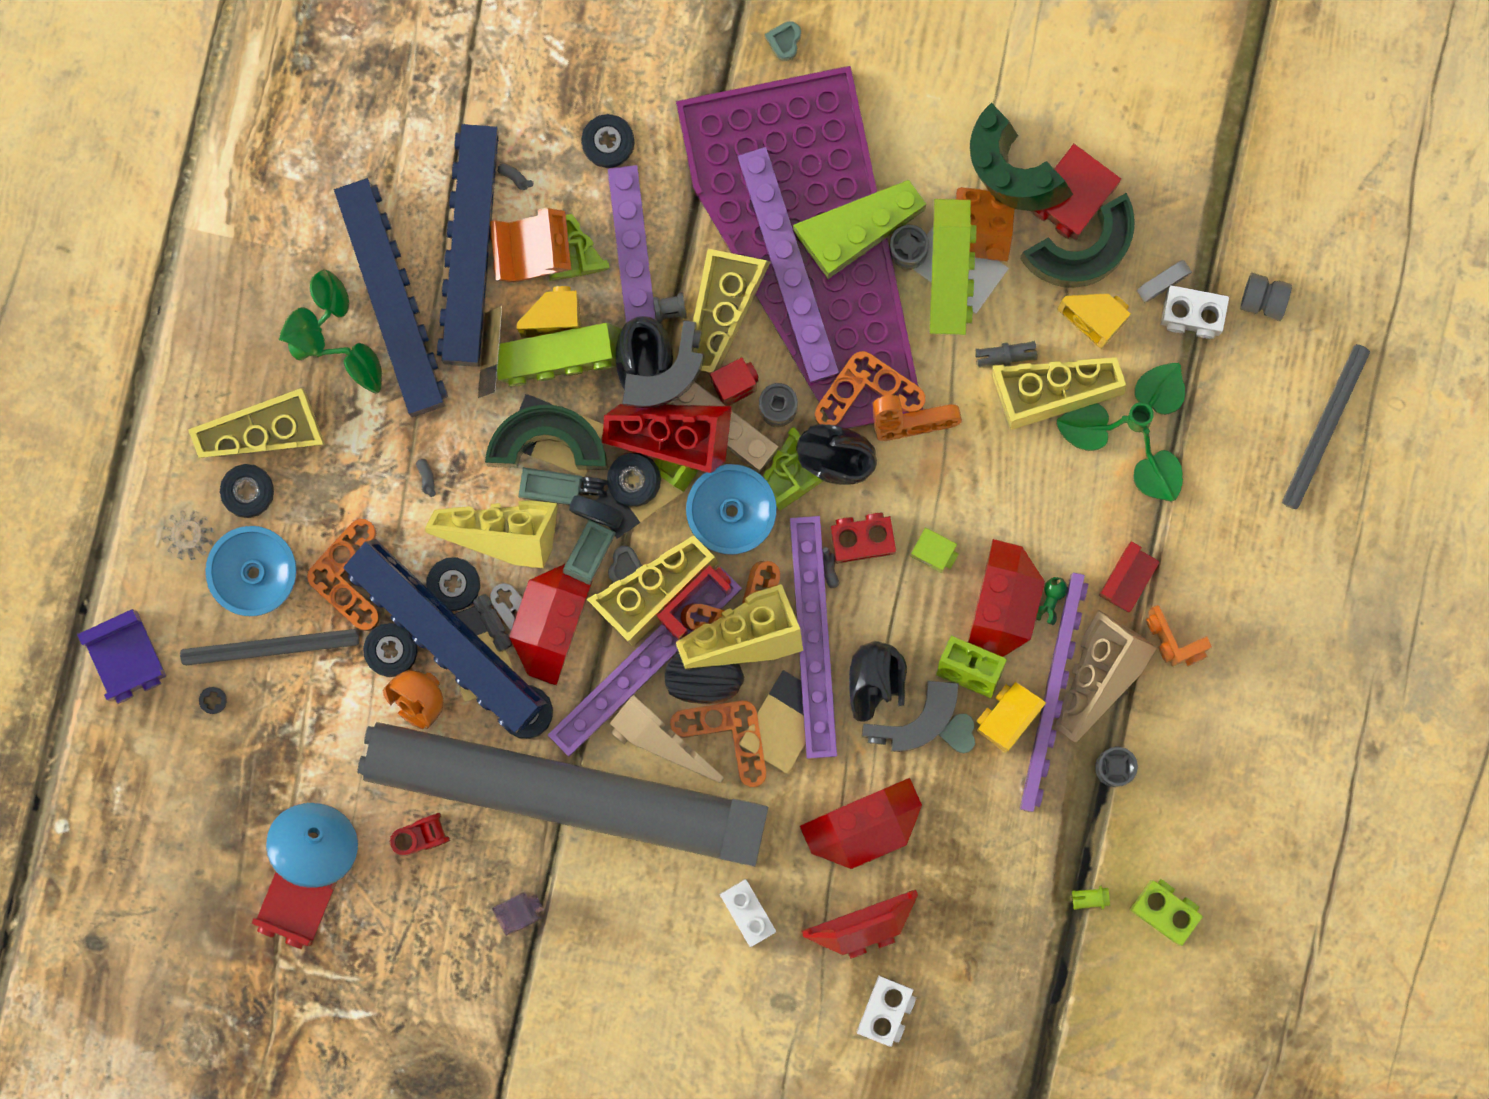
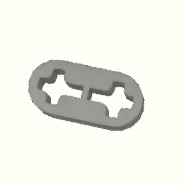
[1137,260,1192,303]
[490,583,522,630]

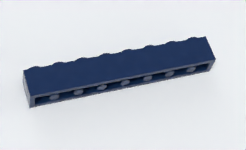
[437,124,499,367]
[334,178,448,418]
[343,539,547,733]

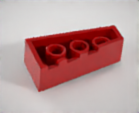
[602,404,732,473]

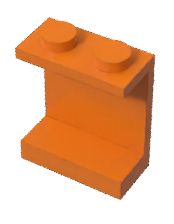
[490,208,571,283]

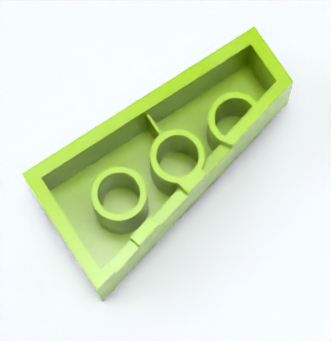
[793,180,926,279]
[930,199,976,335]
[497,323,622,387]

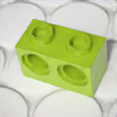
[936,636,1007,698]
[1129,879,1203,946]

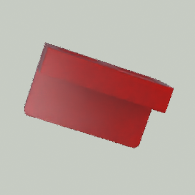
[1099,541,1159,613]

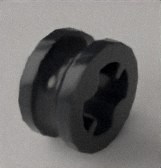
[580,477,608,496]
[199,687,227,714]

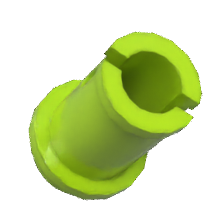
[1072,886,1110,910]

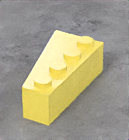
[693,249,771,373]
[992,357,1126,430]
[188,388,325,458]
[587,536,719,647]

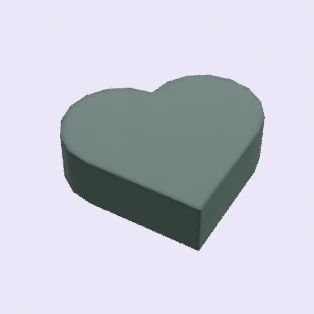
[764,21,801,61]
[939,713,975,753]

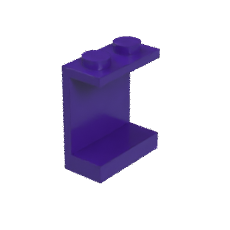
[77,609,167,704]

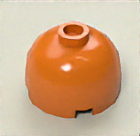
[383,670,444,729]

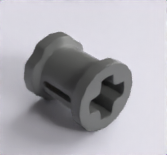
[653,292,687,323]

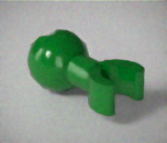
[1036,577,1068,625]

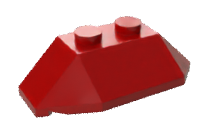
[968,539,1045,657]
[509,563,595,686]
[799,778,922,869]
[801,889,918,959]

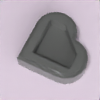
[608,546,642,583]

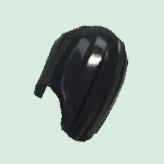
[616,316,673,389]
[796,424,877,485]
[849,641,907,722]
[665,652,745,704]

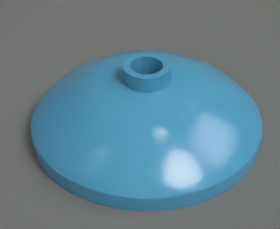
[686,464,777,555]
[205,526,297,616]
[266,803,358,888]

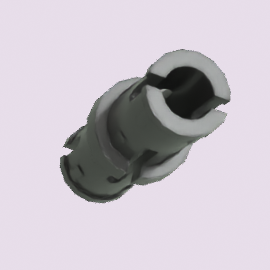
[975,341,1037,368]

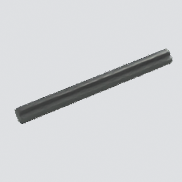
[1282,344,1370,510]
[180,629,360,666]

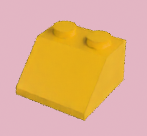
[517,286,580,338]
[1057,294,1131,349]
[976,682,1046,753]

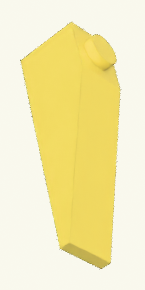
[425,500,558,568]
[676,584,803,669]

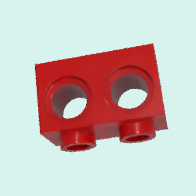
[710,357,759,406]
[830,512,896,564]

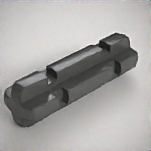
[473,594,512,652]

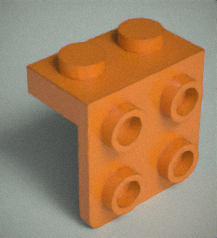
[956,187,1015,262]
[1146,605,1212,667]

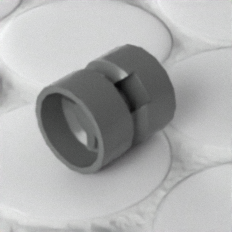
[890,224,929,270]
[1240,272,1292,321]
[759,383,798,427]
[1095,747,1138,787]

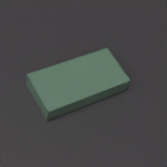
[518,467,582,506]
[563,520,616,585]

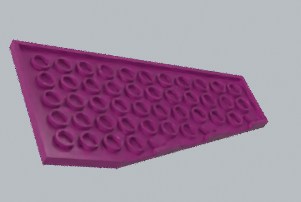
[676,66,923,429]

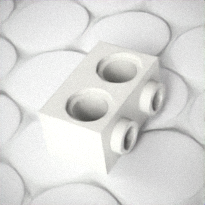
[1160,285,1229,339]
[720,879,776,947]
[856,975,916,1047]

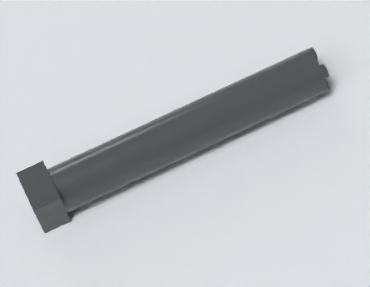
[357,722,768,867]

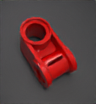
[390,812,451,856]

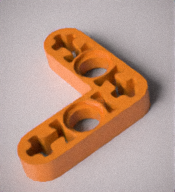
[815,351,925,426]
[873,395,962,441]
[307,519,380,631]
[681,561,780,631]
[670,701,766,788]

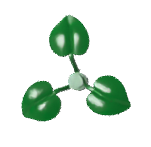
[279,269,382,394]
[1056,363,1185,502]

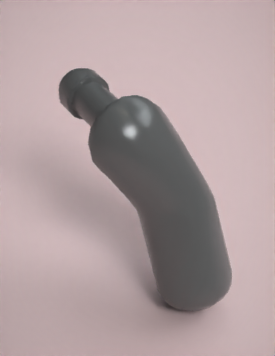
[498,163,533,190]
[416,459,436,497]
[822,547,839,588]

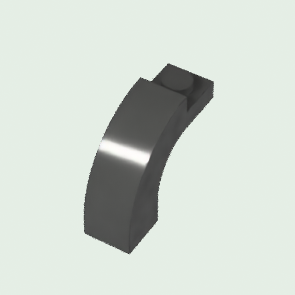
[622,320,705,408]
[862,681,958,752]

